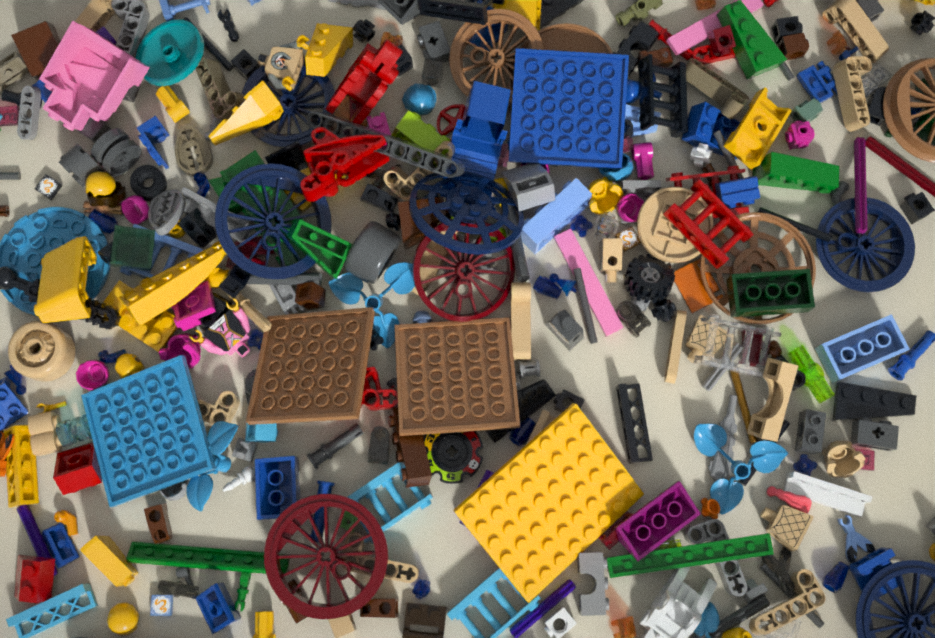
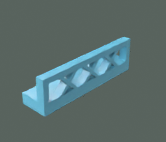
[6,583,98,638]

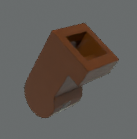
[637,47,674,67]
[144,503,172,544]
[360,598,398,618]

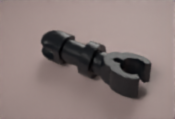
[217,9,239,42]

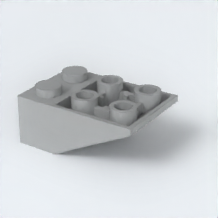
[501,163,555,211]

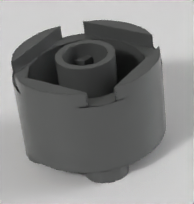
[59,143,104,187]

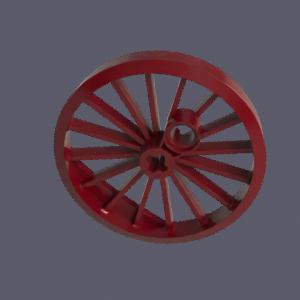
[412,219,515,322]

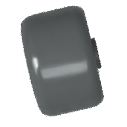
[344,221,401,284]

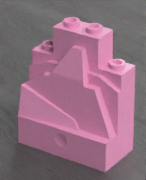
[39,21,150,131]

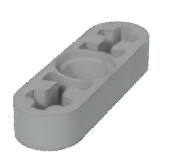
[17,86,41,140]

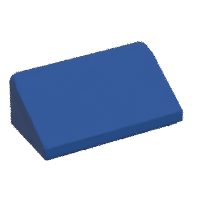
[42,523,79,569]

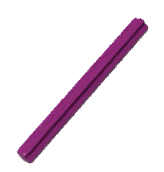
[854,137,868,234]

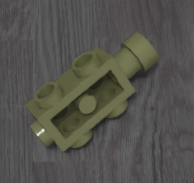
[615,0,663,27]

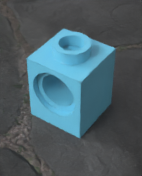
[245,422,278,443]

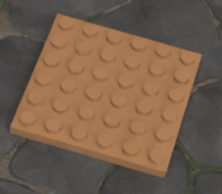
[246,307,375,425]
[395,317,520,436]

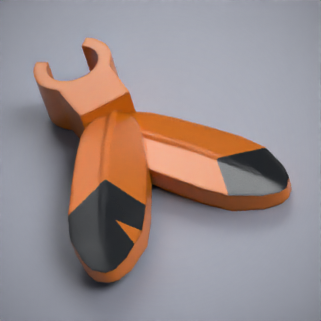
[0,431,15,477]

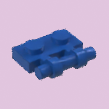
[796,61,838,103]

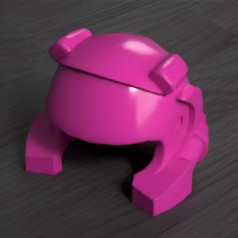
[159,333,201,369]

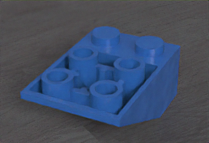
[682,102,741,160]

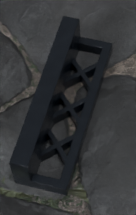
[616,383,653,464]

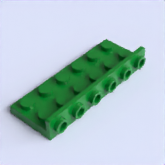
[219,150,306,266]

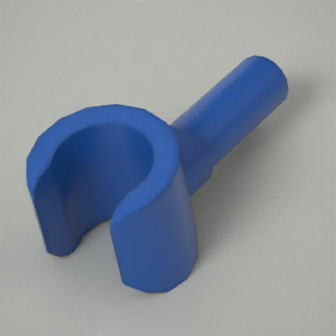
[839,46,859,61]

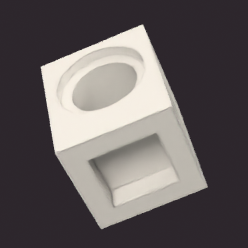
[544,606,577,638]

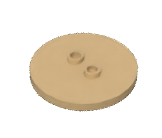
[637,187,714,263]

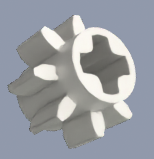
[690,143,713,167]

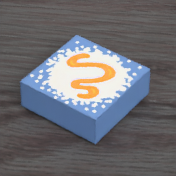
[150,595,174,616]

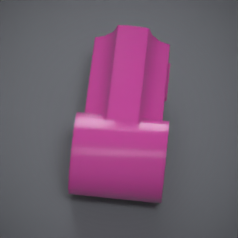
[631,142,654,180]

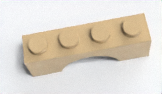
[747,358,798,442]

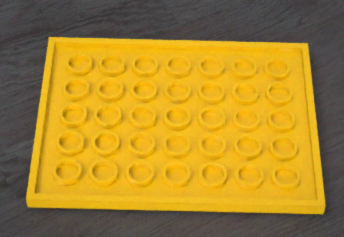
[453,403,644,603]

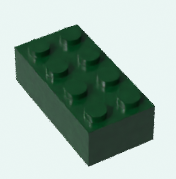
[726,269,815,317]

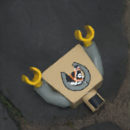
[258,35,310,91]

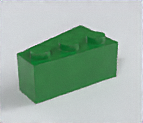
[287,218,352,279]

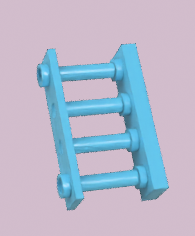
[348,463,433,544]
[447,568,541,638]

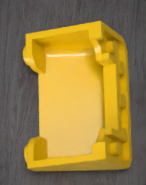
[34,236,97,323]

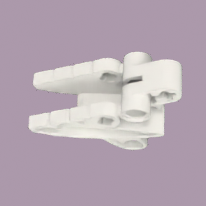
[639,566,718,638]

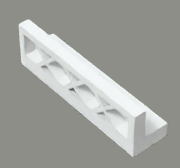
[783,471,872,517]

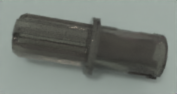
[157,580,199,599]

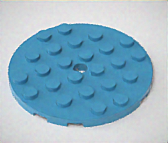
[0,207,110,317]

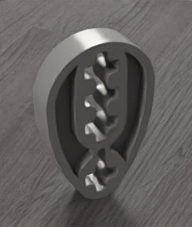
[148,190,186,235]

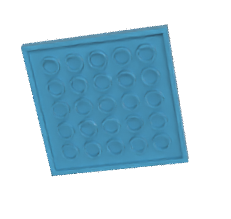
[81,355,216,507]

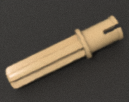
[228,293,272,332]

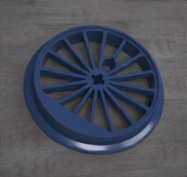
[215,164,332,279]
[856,560,935,638]

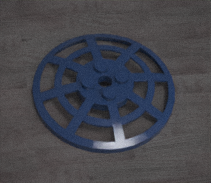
[409,170,524,255]

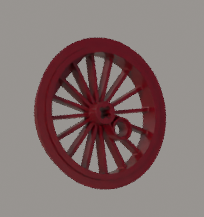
[264,494,388,619]

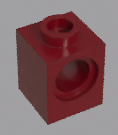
[707,25,736,56]

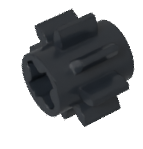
[910,10,935,35]
[353,19,375,43]
[651,298,677,322]

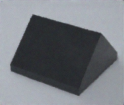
[264,140,308,171]

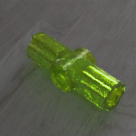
[787,345,835,404]

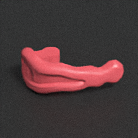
[766,486,812,514]

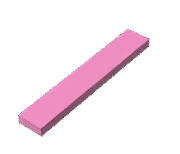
[666,0,764,56]
[554,229,624,337]

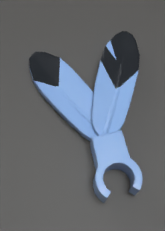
[838,515,875,563]

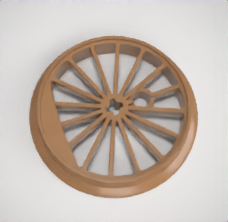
[883,58,935,163]

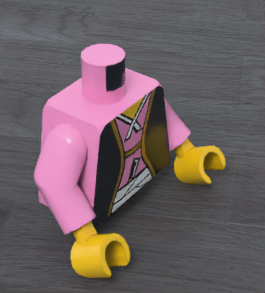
[189,297,250,358]

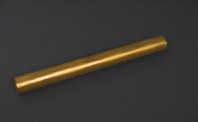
[729,366,757,444]

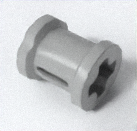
[519,359,540,379]

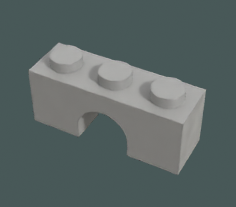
[577,552,609,616]

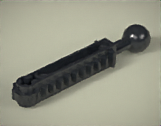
[0,266,121,329]

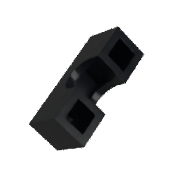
[613,21,659,77]

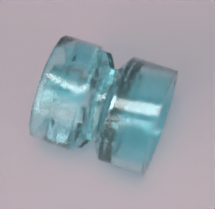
[56,414,92,447]

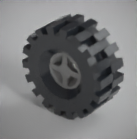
[624,254,675,303]

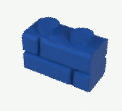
[715,176,760,208]

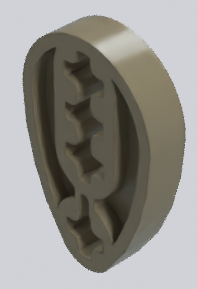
[175,124,213,176]

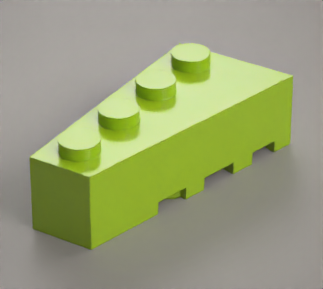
[391,110,451,167]

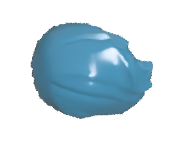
[402,83,437,116]
[599,153,634,181]

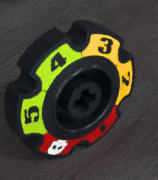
[423,431,483,484]

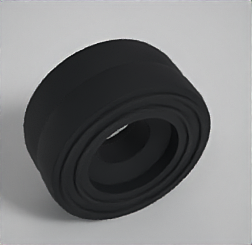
[130,165,167,201]

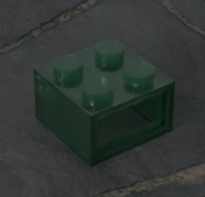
[110,225,155,271]

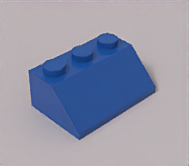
[255,456,300,520]

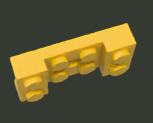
[724,87,792,169]
[103,280,181,352]

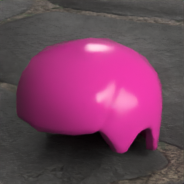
[617,193,644,223]
[121,195,149,225]
[76,359,110,390]

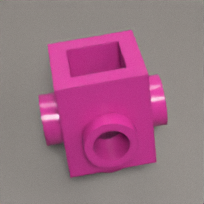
[785,121,815,150]

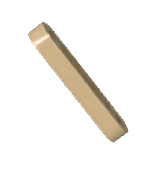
[664,310,687,384]

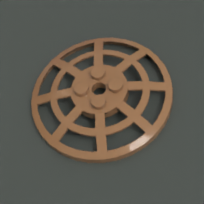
[700,212,816,324]

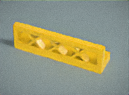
[4,425,39,508]

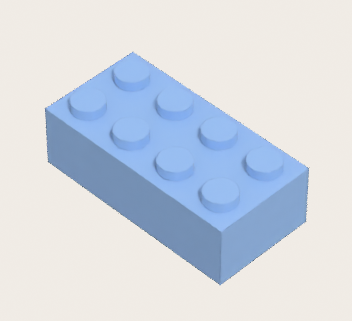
[521,178,592,254]
[815,314,910,383]

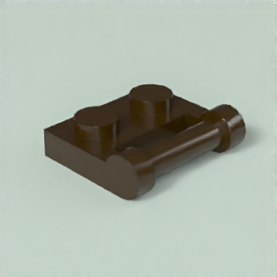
[402,602,447,638]

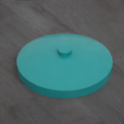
[136,20,204,86]

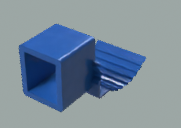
[440,81,511,197]

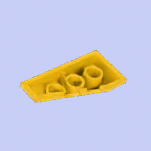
[208,81,284,146]

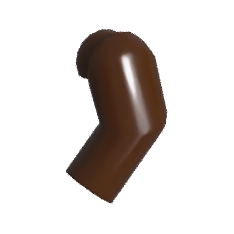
[765,340,782,359]

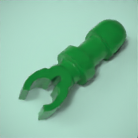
[235,572,251,612]

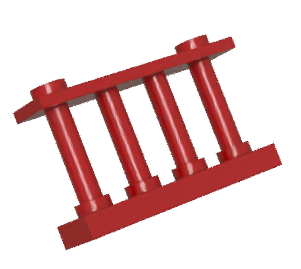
[666,165,749,218]
[663,179,754,269]

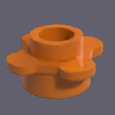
[701,498,720,519]

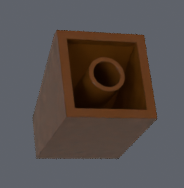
[11,21,61,78]
[398,196,450,250]

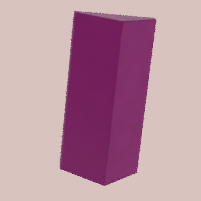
[615,481,701,561]

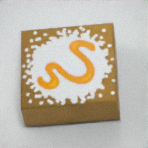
[615,227,641,252]

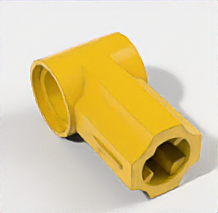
[155,86,190,123]
[253,611,276,638]

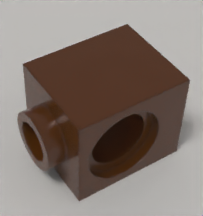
[778,33,809,61]
[295,282,326,310]

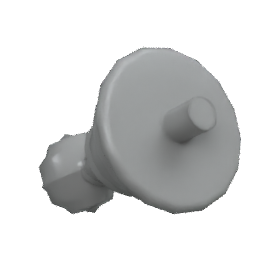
[204,114,223,141]

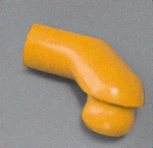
[54,510,78,536]

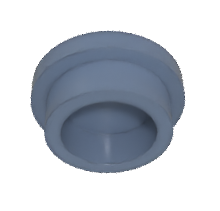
[413,311,432,324]

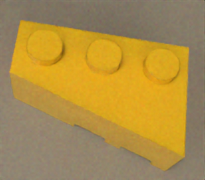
[305,23,353,77]

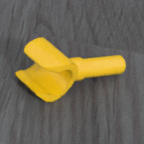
[36,401,67,414]

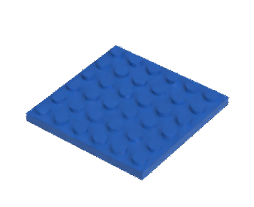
[508,48,629,169]

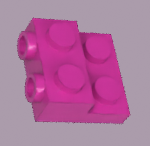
[172,280,216,331]

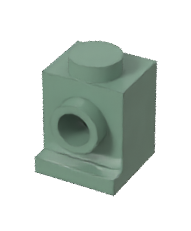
[790,98,824,123]

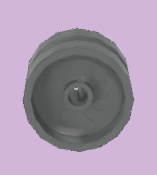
[91,128,141,177]

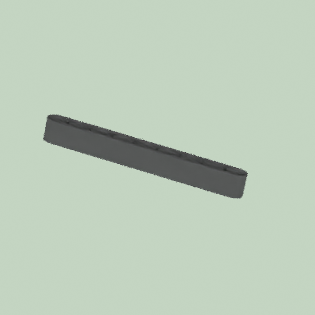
[307,111,465,178]

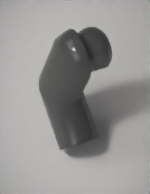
[830,181,849,206]

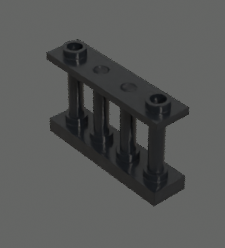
[418,0,504,25]
[638,54,688,138]

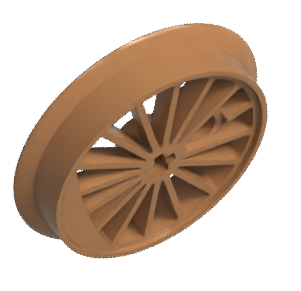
[449,9,544,104]

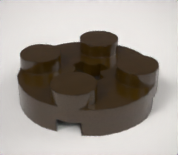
[87,181,127,208]

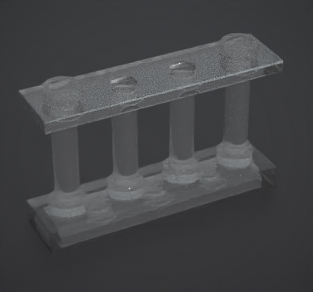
[694,314,781,379]

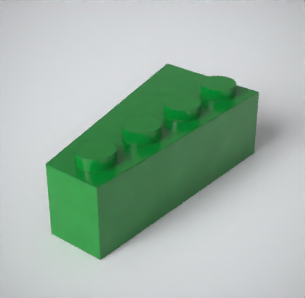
[717,0,787,80]
[752,152,840,194]

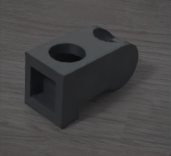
[867,87,886,126]
[360,184,398,213]
[177,208,216,247]

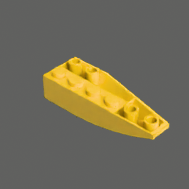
[119,241,226,326]

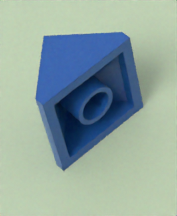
[195,582,241,634]

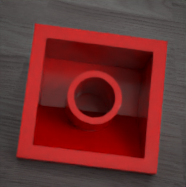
[53,442,102,495]
[14,555,55,603]

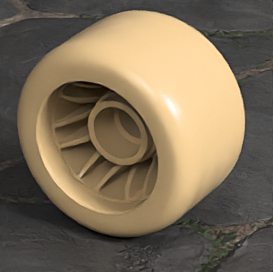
[8,320,76,382]

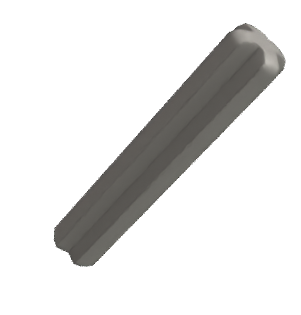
[702,342,743,391]

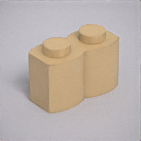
[28,411,64,456]

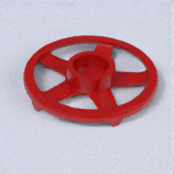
[437,104,465,140]

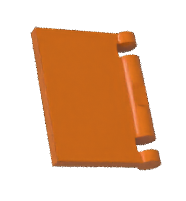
[674,258,723,313]

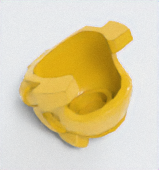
[588,177,623,215]

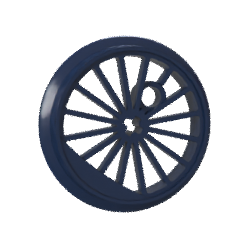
[242,60,335,147]
[816,197,915,292]

